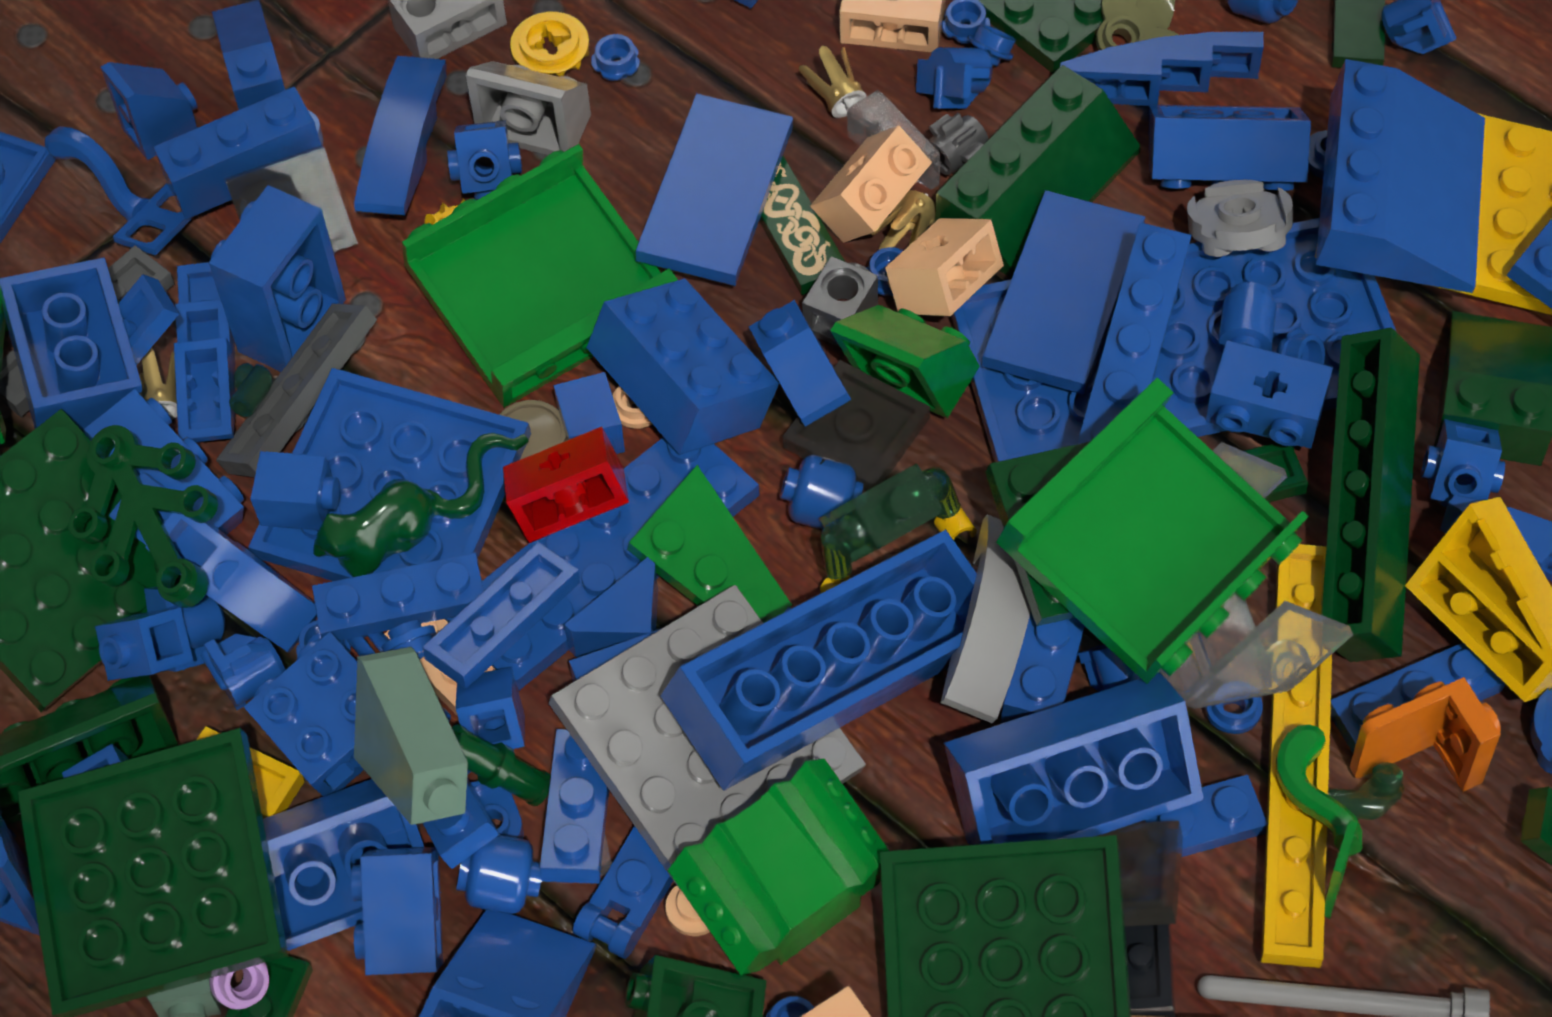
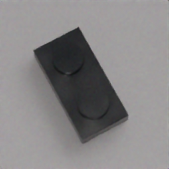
[1123,900,1175,1017]

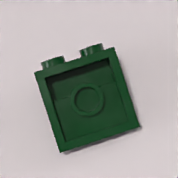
[625,955,767,1017]

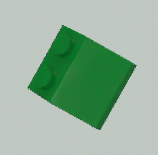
[830,305,980,418]

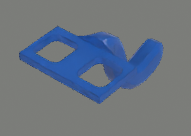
[44,126,194,255]

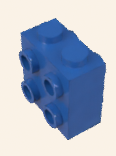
[244,632,364,797]

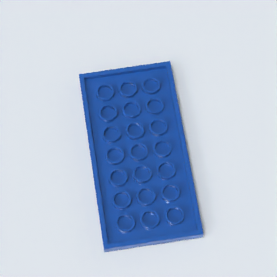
[951,218,1396,462]

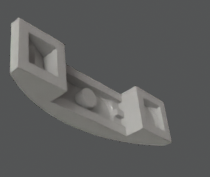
[941,515,1031,723]

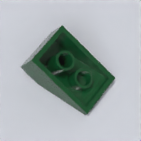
[1434,311,1552,466]

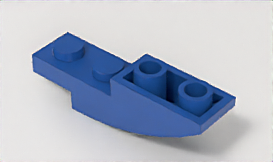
[109,472,317,653]

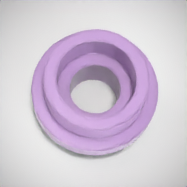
[210,963,269,1009]

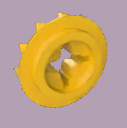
[510,12,589,77]

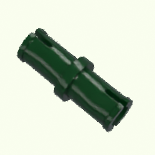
[451,724,551,807]

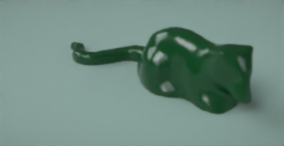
[313,433,529,577]

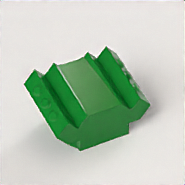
[668,758,889,976]

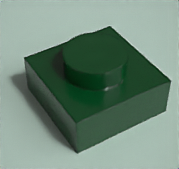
[1520,786,1552,866]

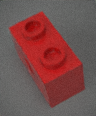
[503,426,629,543]

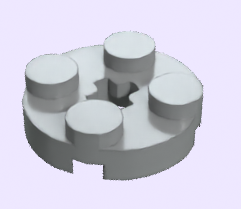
[1187,180,1293,257]

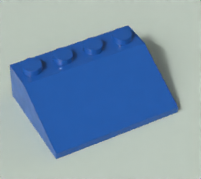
[1316,59,1485,293]

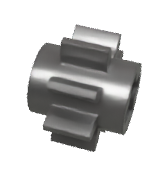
[926,113,989,175]

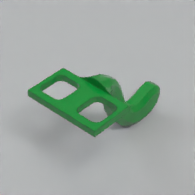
[1276,725,1362,919]

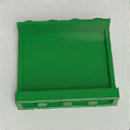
[402,144,678,408]
[996,378,1309,684]

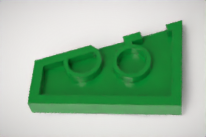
[627,465,792,623]

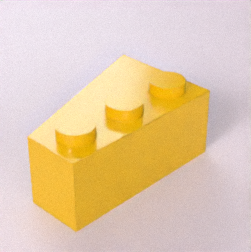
[1405,497,1552,702]

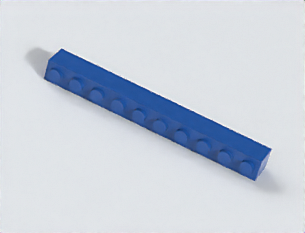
[1000,222,1192,724]

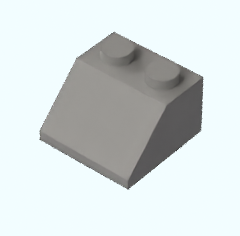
[466,61,591,155]

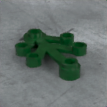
[68,425,218,608]

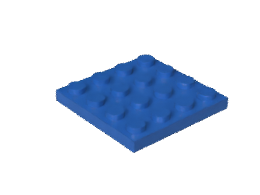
[248,368,531,581]

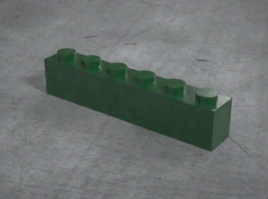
[1320,327,1420,662]

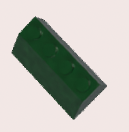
[936,65,1141,279]
[0,675,179,825]

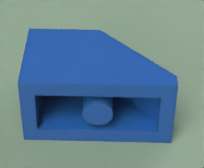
[101,62,198,161]
[749,300,852,427]

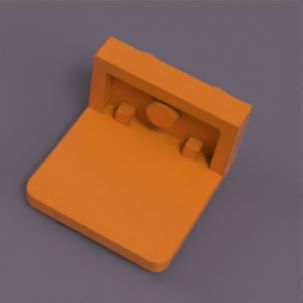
[1349,677,1501,792]

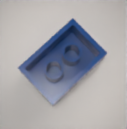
[209,185,346,372]
[586,278,779,455]

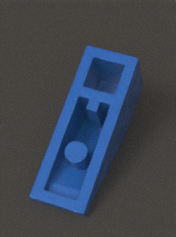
[212,0,285,110]

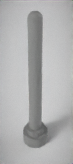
[1197,975,1490,1017]

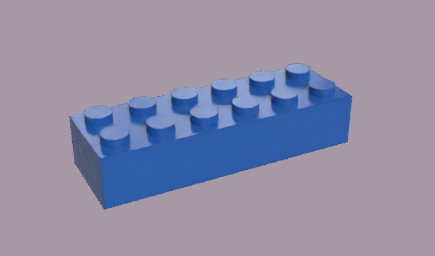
[660,529,977,791]

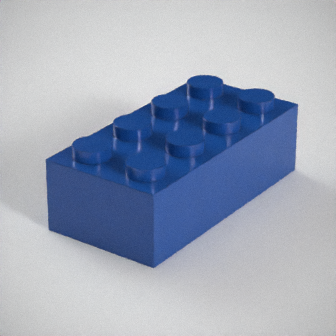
[944,672,1204,845]

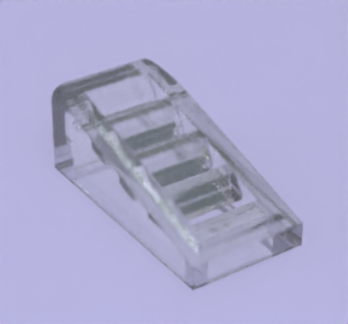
[847,90,940,190]

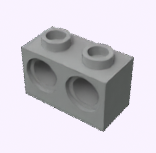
[388,0,507,59]

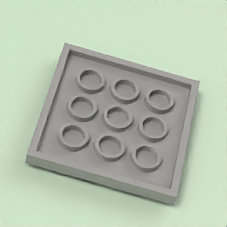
[549,585,866,889]

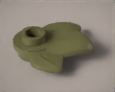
[1096,0,1179,50]

